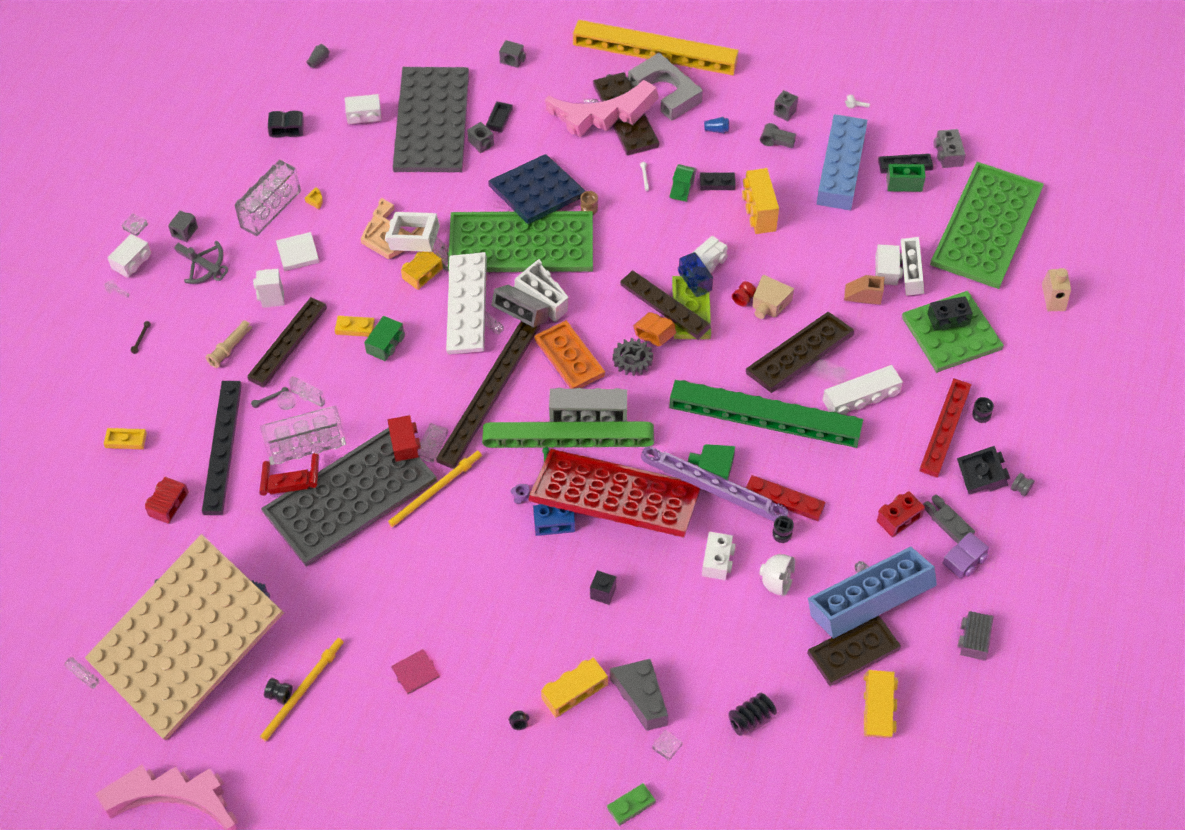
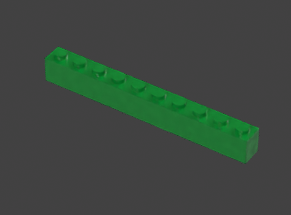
[669,380,863,448]

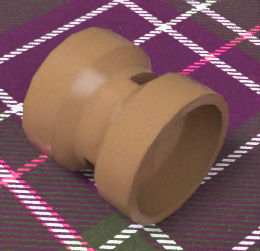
[580,191,598,215]

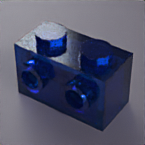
[677,252,713,297]

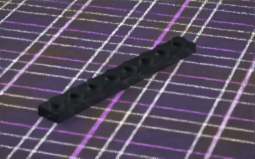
[202,381,242,515]

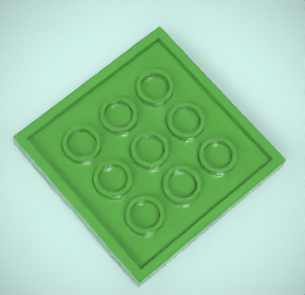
[902,290,1004,373]

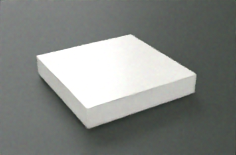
[276,232,319,271]

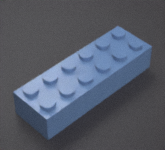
[816,114,868,211]
[808,546,937,638]

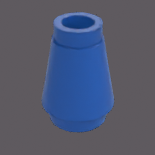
[704,116,729,134]

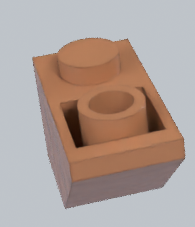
[844,275,885,305]

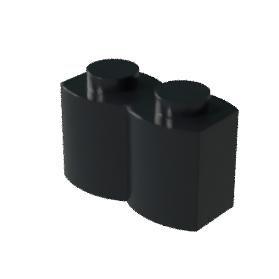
[268,110,304,138]

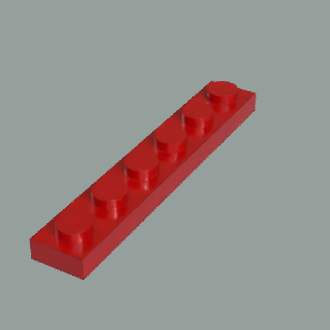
[919,378,972,478]

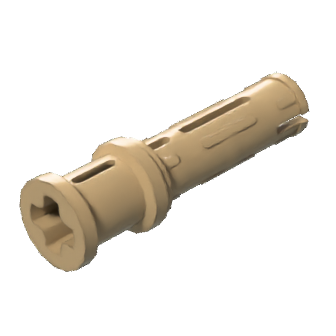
[205,320,252,368]

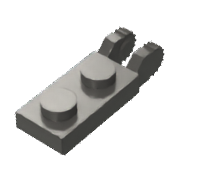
[923,494,975,544]

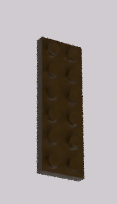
[593,72,659,156]
[746,311,854,393]

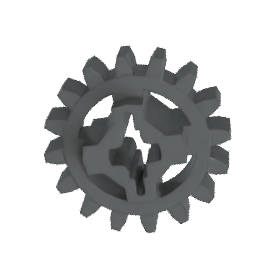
[612,338,653,376]

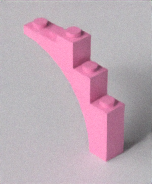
[545,80,659,137]
[96,765,238,830]

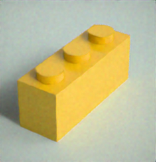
[541,657,608,718]

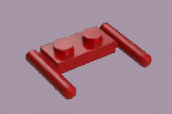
[259,453,319,496]

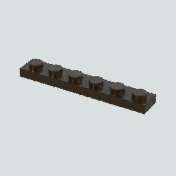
[620,270,711,340]
[247,297,327,388]

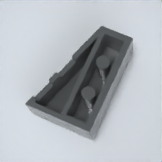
[610,659,668,731]

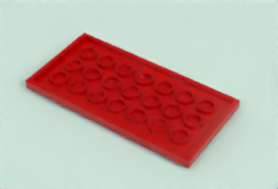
[529,449,701,538]

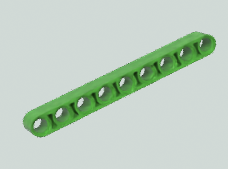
[482,421,654,448]

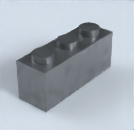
[491,285,550,327]

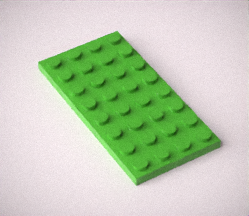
[930,162,1044,289]
[448,211,593,272]

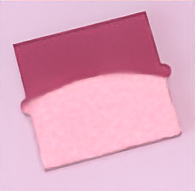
[391,649,440,695]

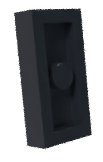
[700,172,736,190]

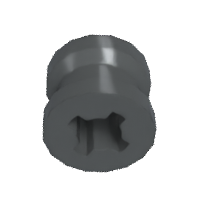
[1011,472,1035,497]

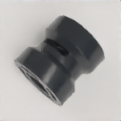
[972,397,994,423]
[772,516,794,543]
[264,678,293,705]

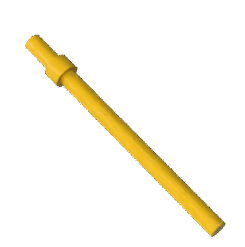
[388,450,482,527]
[260,638,344,741]

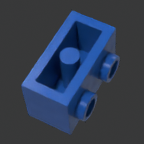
[533,504,575,536]

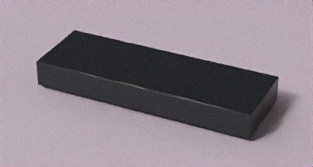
[878,153,933,174]

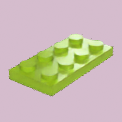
[672,276,711,339]

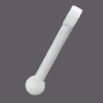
[640,162,649,191]

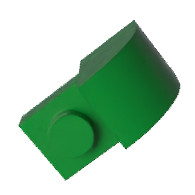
[669,164,697,202]

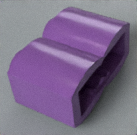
[942,532,989,579]

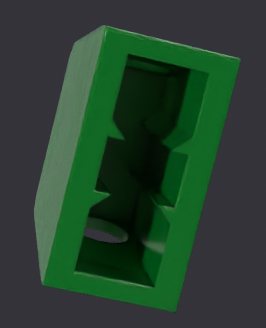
[688,444,735,480]

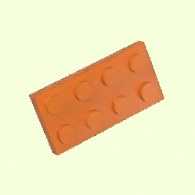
[534,320,605,389]

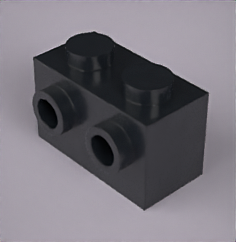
[927,296,973,331]

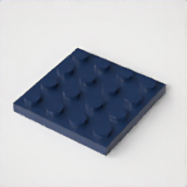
[488,154,586,224]

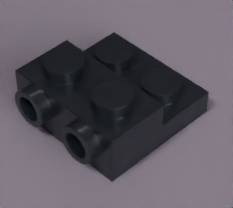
[957,446,1010,494]

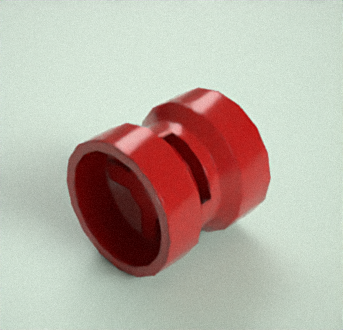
[731,281,756,307]

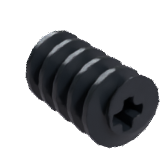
[728,693,777,736]

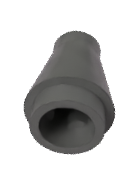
[306,44,330,68]

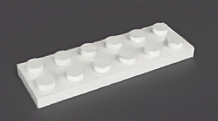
[446,252,487,354]

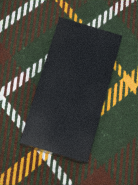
[486,101,513,133]

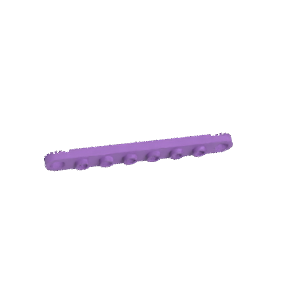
[641,446,788,521]

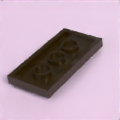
[807,615,901,686]

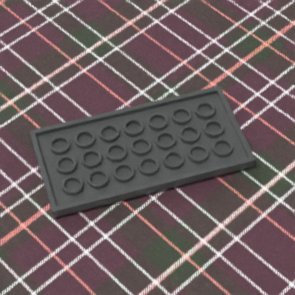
[393,67,469,172]
[261,427,437,567]

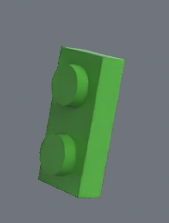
[607,783,656,826]

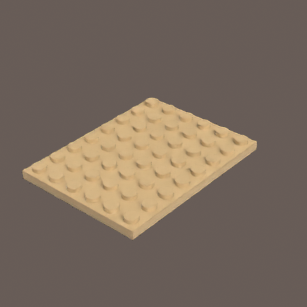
[85,534,284,740]

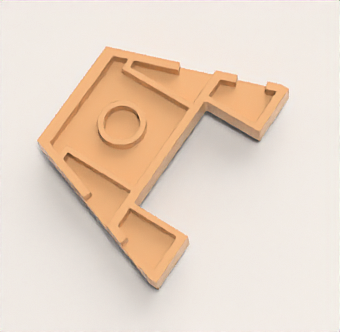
[361,198,425,259]

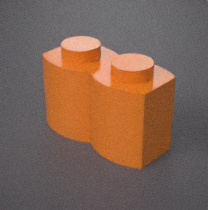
[633,312,676,346]

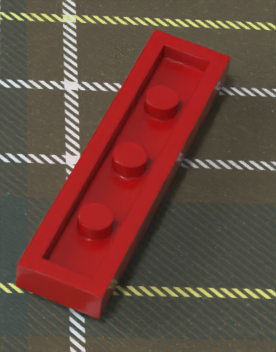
[746,475,825,521]

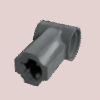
[760,123,796,148]

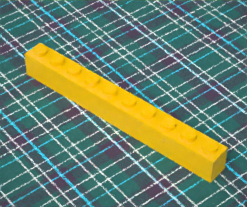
[573,19,739,75]

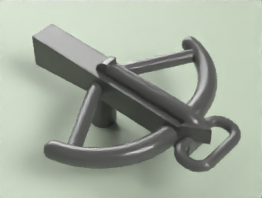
[174,241,228,284]

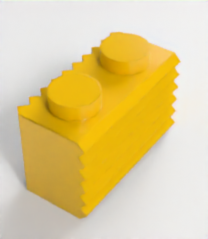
[401,251,443,290]

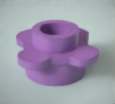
[511,484,530,504]

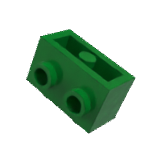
[886,164,926,192]
[364,315,405,361]

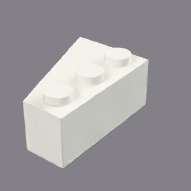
[514,259,568,322]

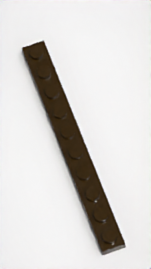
[436,321,540,469]

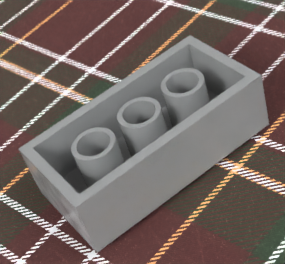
[549,388,627,422]

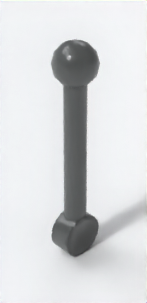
[251,387,289,408]

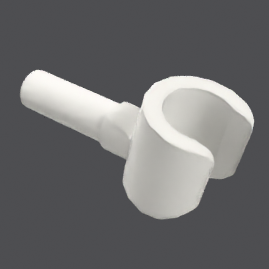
[845,95,870,109]

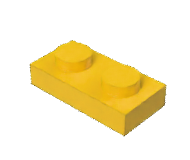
[335,316,375,337]
[104,428,147,450]

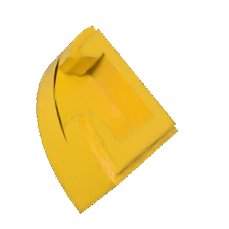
[305,187,323,209]

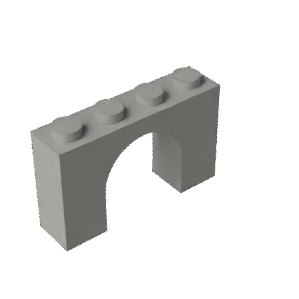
[628,53,703,121]

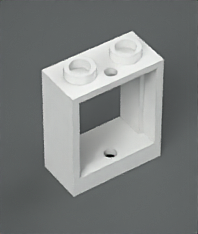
[385,212,440,252]

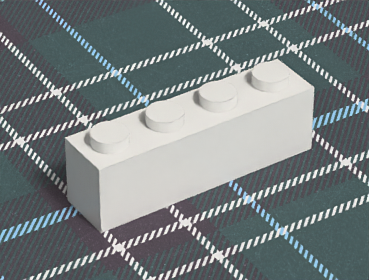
[822,365,903,415]

